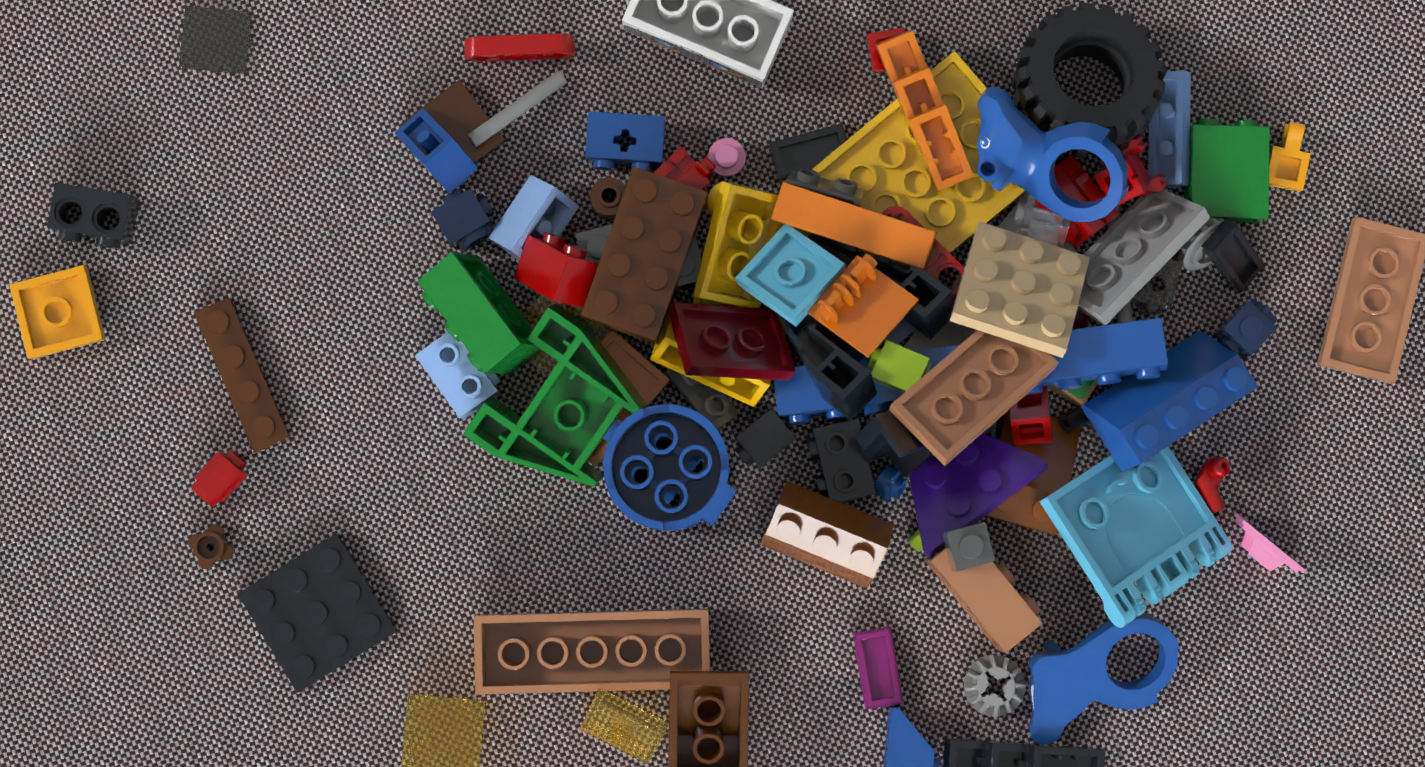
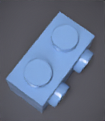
[488,175,579,260]
[415,332,501,420]

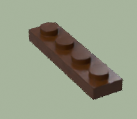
[194,297,292,453]

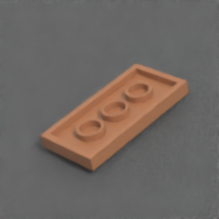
[1317,217,1425,384]
[889,330,1059,466]

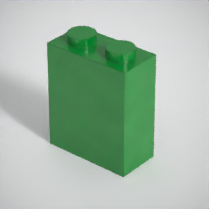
[1184,119,1270,223]

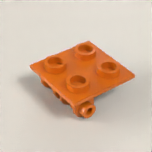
[807,254,918,358]

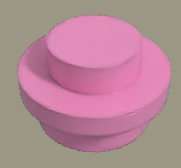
[708,138,746,177]

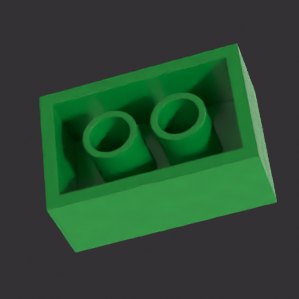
[417,252,542,374]

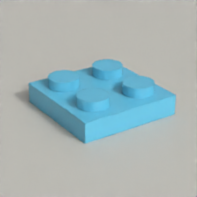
[735,224,846,326]

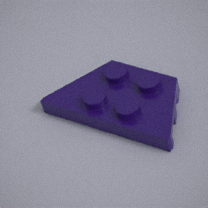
[909,433,1048,559]

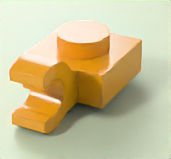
[1269,122,1311,192]

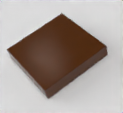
[399,80,506,165]

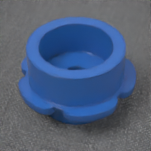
[874,465,908,502]

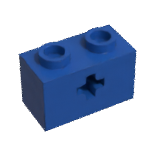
[585,111,666,173]

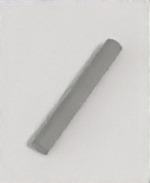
[467,71,567,148]

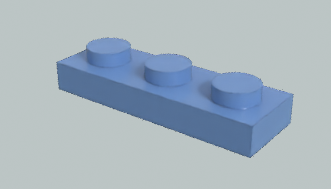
[1148,70,1191,188]

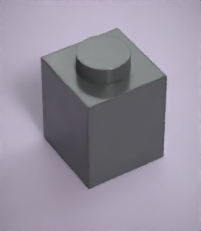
[942,522,996,571]

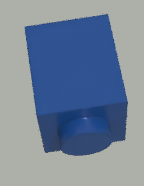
[395,108,478,193]
[883,705,941,767]

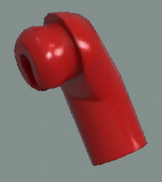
[1195,456,1230,513]

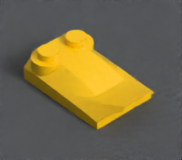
[693,181,784,308]

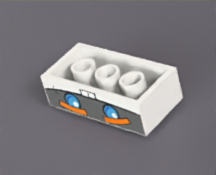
[622,0,794,89]

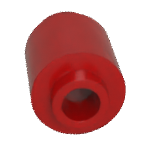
[191,449,248,507]

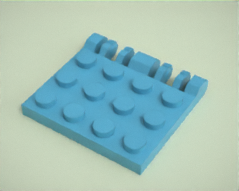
[1039,446,1232,628]

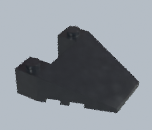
[774,233,955,421]

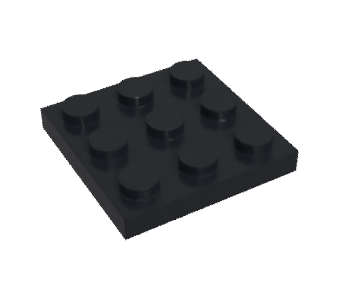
[238,533,398,693]

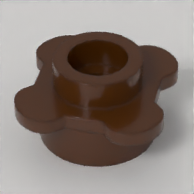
[188,524,234,569]

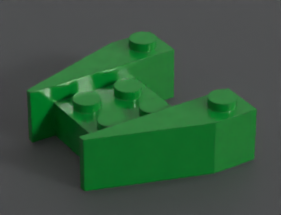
[463,304,649,487]

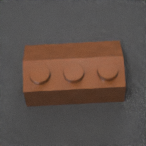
[760,480,894,588]

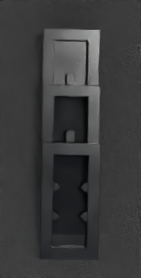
[943,738,1105,767]

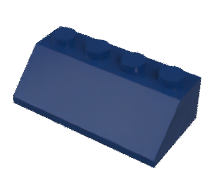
[1081,331,1258,472]

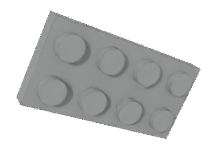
[1077,190,1210,325]

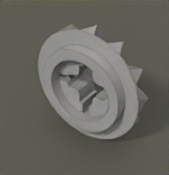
[1178,218,1224,271]
[964,655,1026,717]

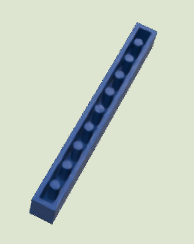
[774,318,1168,425]

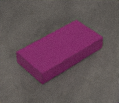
[852,626,904,710]

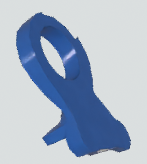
[977,87,1130,222]
[1028,613,1180,745]

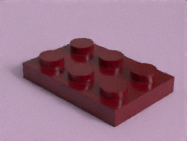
[668,302,796,381]

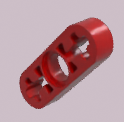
[464,34,575,62]

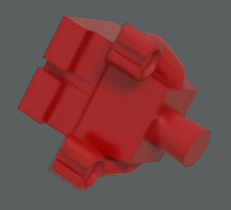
[1093,135,1168,206]
[654,146,716,210]

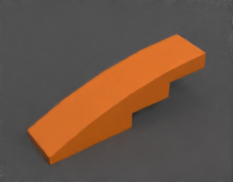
[876,30,974,191]
[771,182,937,269]

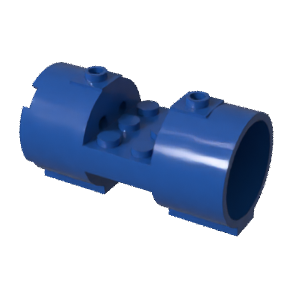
[603,404,736,531]

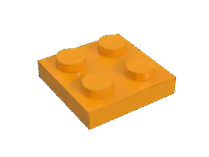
[9,265,106,360]

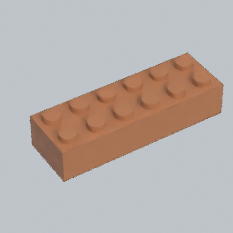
[473,608,710,695]

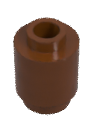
[590,177,626,220]

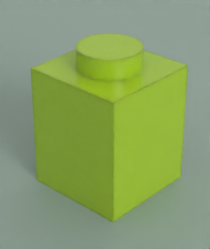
[868,340,932,394]

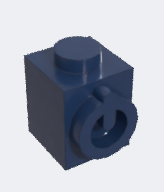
[431,188,494,251]
[1213,299,1278,359]

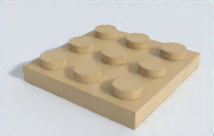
[949,221,1090,358]

